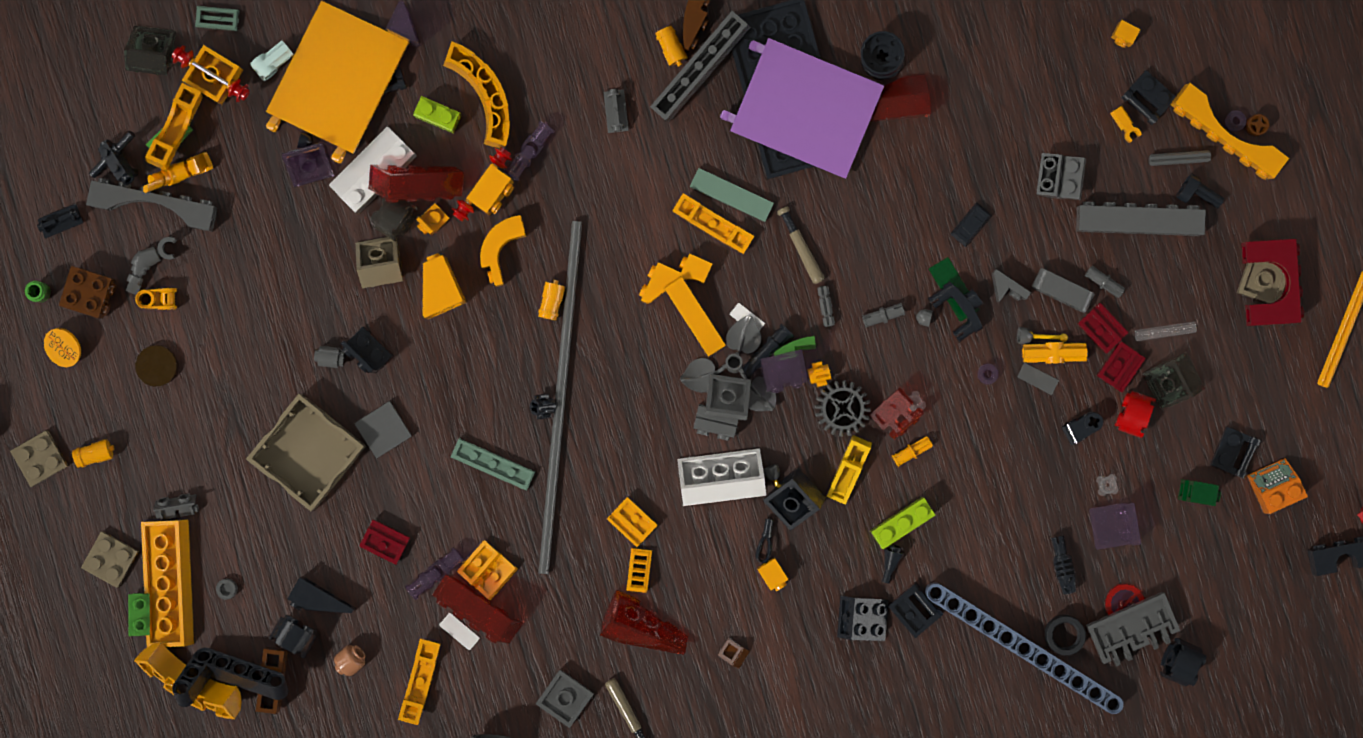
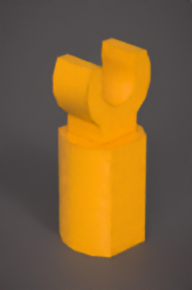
[1110,106,1142,143]

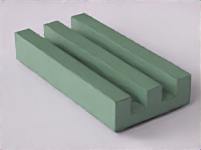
[195,6,240,31]

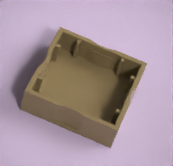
[246,394,366,512]

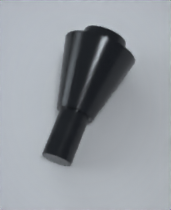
[882,544,905,584]

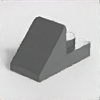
[992,269,1031,302]

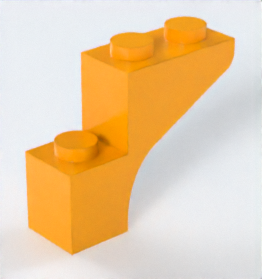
[639,253,712,304]

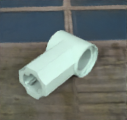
[250,41,294,81]

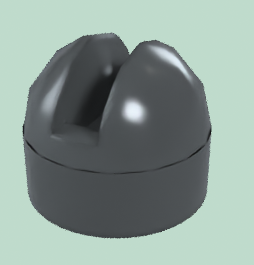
[917,309,932,327]

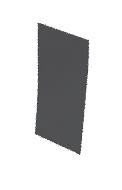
[1017,362,1059,395]

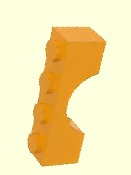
[145,83,203,171]

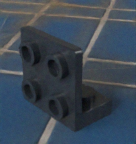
[341,327,393,374]
[837,595,889,641]

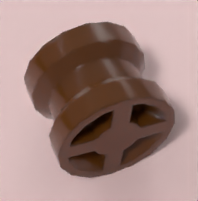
[1245,114,1269,136]

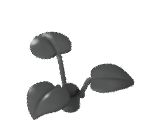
[680,316,776,411]

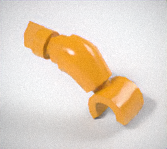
[143,152,213,193]

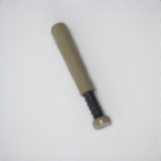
[777,206,824,284]
[605,678,645,738]

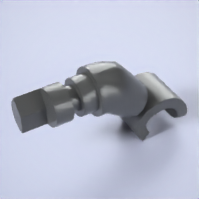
[126,236,178,295]

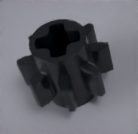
[530,394,556,419]

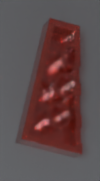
[432,574,523,644]

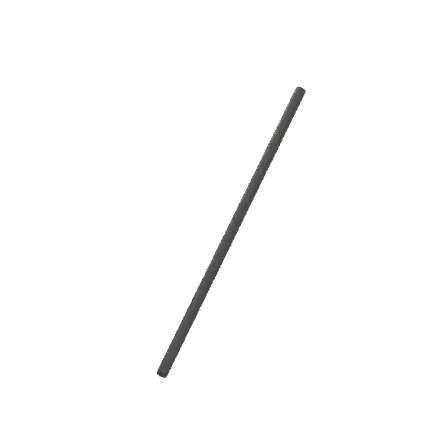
[538,221,582,574]

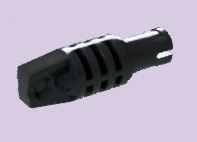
[1051,536,1076,594]

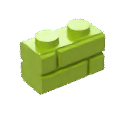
[413,96,462,134]

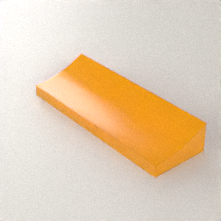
[141,520,194,647]

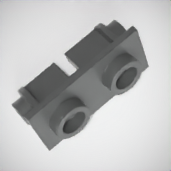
[604,89,629,133]
[153,494,199,520]

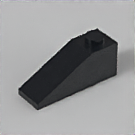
[287,576,356,613]

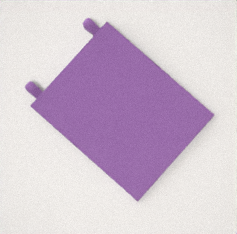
[720,38,884,179]

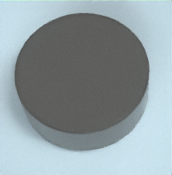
[216,578,238,600]

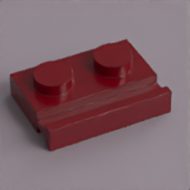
[1077,303,1128,354]
[1096,341,1146,393]
[359,519,411,565]

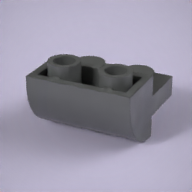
[1036,153,1086,200]

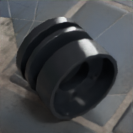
[861,31,904,80]

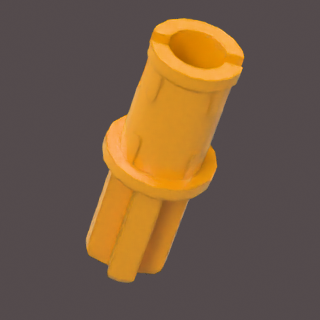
[892,437,933,467]

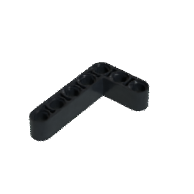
[172,647,289,707]

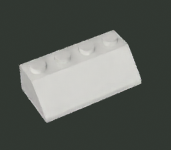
[329,126,417,214]
[677,449,766,506]

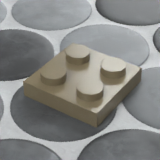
[1237,262,1285,304]
[10,430,68,487]
[81,531,139,588]

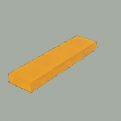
[663,276,726,357]

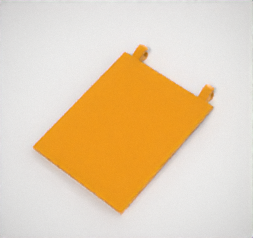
[266,1,409,164]

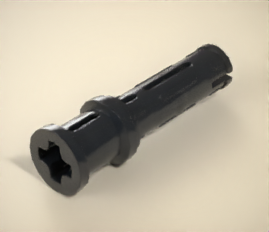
[742,323,795,378]

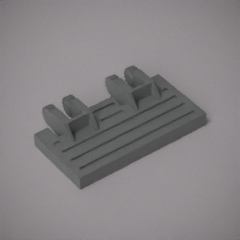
[1086,591,1180,666]

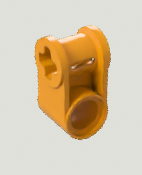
[135,288,177,310]

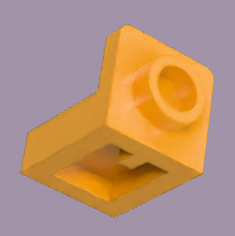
[416,203,450,236]

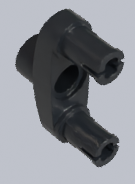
[928,281,983,342]

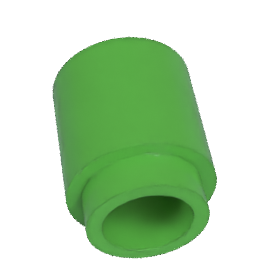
[25,281,51,303]

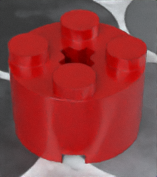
[1115,391,1156,438]

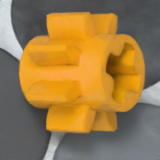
[807,361,831,387]

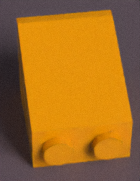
[423,253,466,320]

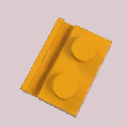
[607,497,658,547]

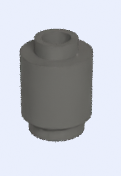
[314,345,346,368]

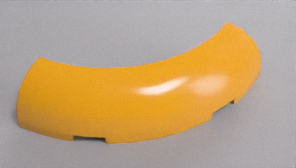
[443,41,510,148]
[134,642,242,719]

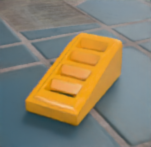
[626,548,652,593]

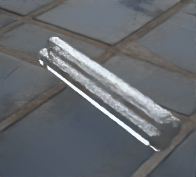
[1134,322,1197,341]

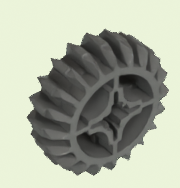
[814,380,871,437]

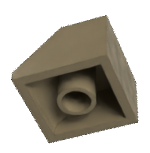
[355,236,403,288]

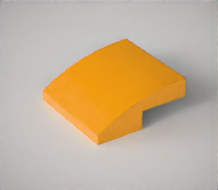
[457,540,518,600]

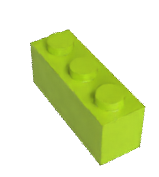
[870,497,935,549]

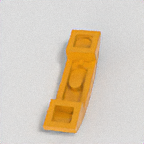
[672,193,754,254]
[398,638,440,725]

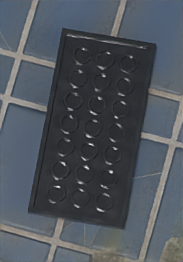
[723,0,821,180]

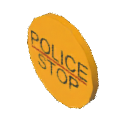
[44,328,81,367]

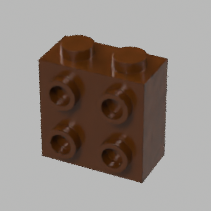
[58,266,117,319]

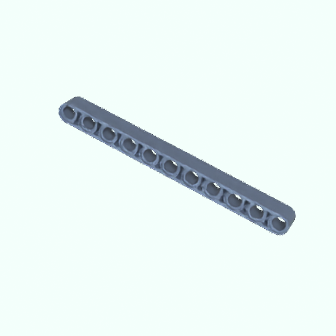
[925,582,1123,714]

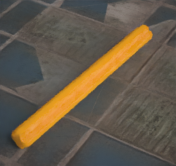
[1317,271,1363,388]

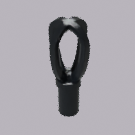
[755,519,774,563]

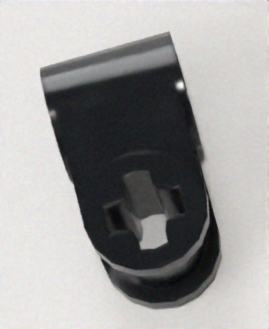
[1061,412,1104,445]

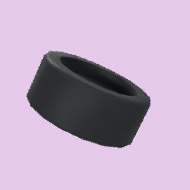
[1045,615,1086,655]

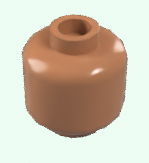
[334,645,365,676]

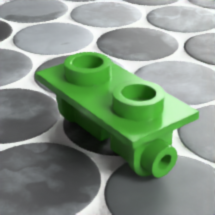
[128,593,150,636]

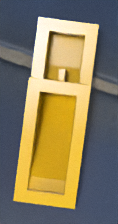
[826,435,872,505]

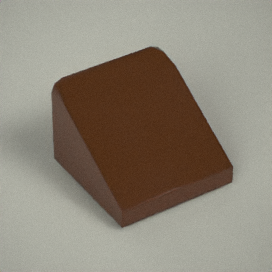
[718,638,750,668]

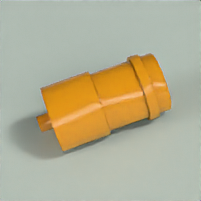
[655,26,688,67]
[538,280,565,321]
[72,439,114,468]

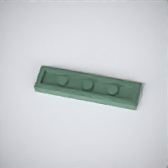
[690,168,774,222]
[451,438,535,491]

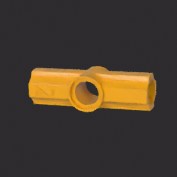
[1022,342,1087,364]

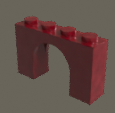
[1241,239,1304,326]

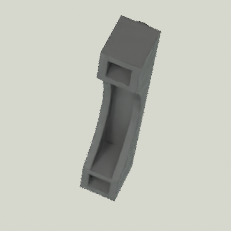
[86,178,218,232]

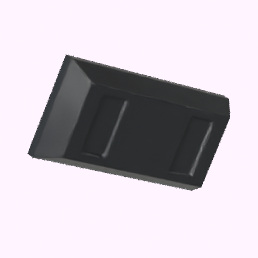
[950,202,992,247]

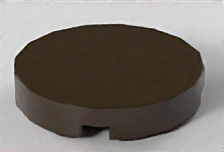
[135,345,178,387]

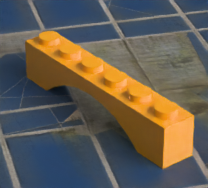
[1170,83,1289,180]

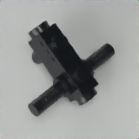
[89,130,139,185]

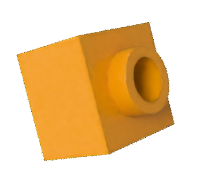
[1111,20,1140,48]

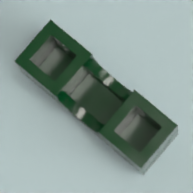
[1178,479,1221,506]

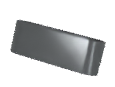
[1032,268,1095,313]

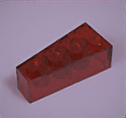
[368,165,464,203]

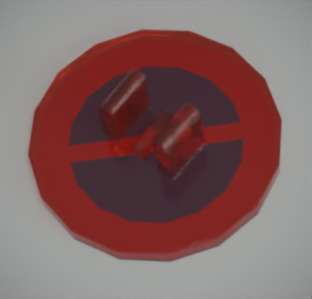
[1104,583,1145,615]

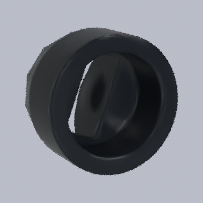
[297,132,313,150]

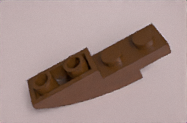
[683,0,711,52]

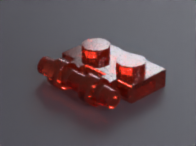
[869,387,924,439]

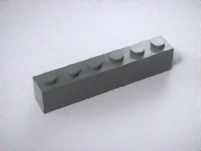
[650,11,750,122]
[1076,202,1205,236]

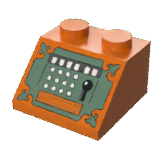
[1247,458,1308,514]

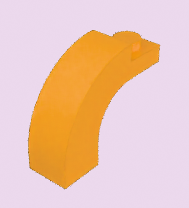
[480,215,526,287]

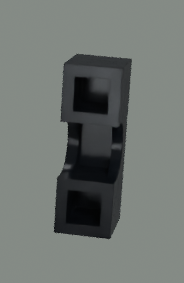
[1307,536,1363,576]

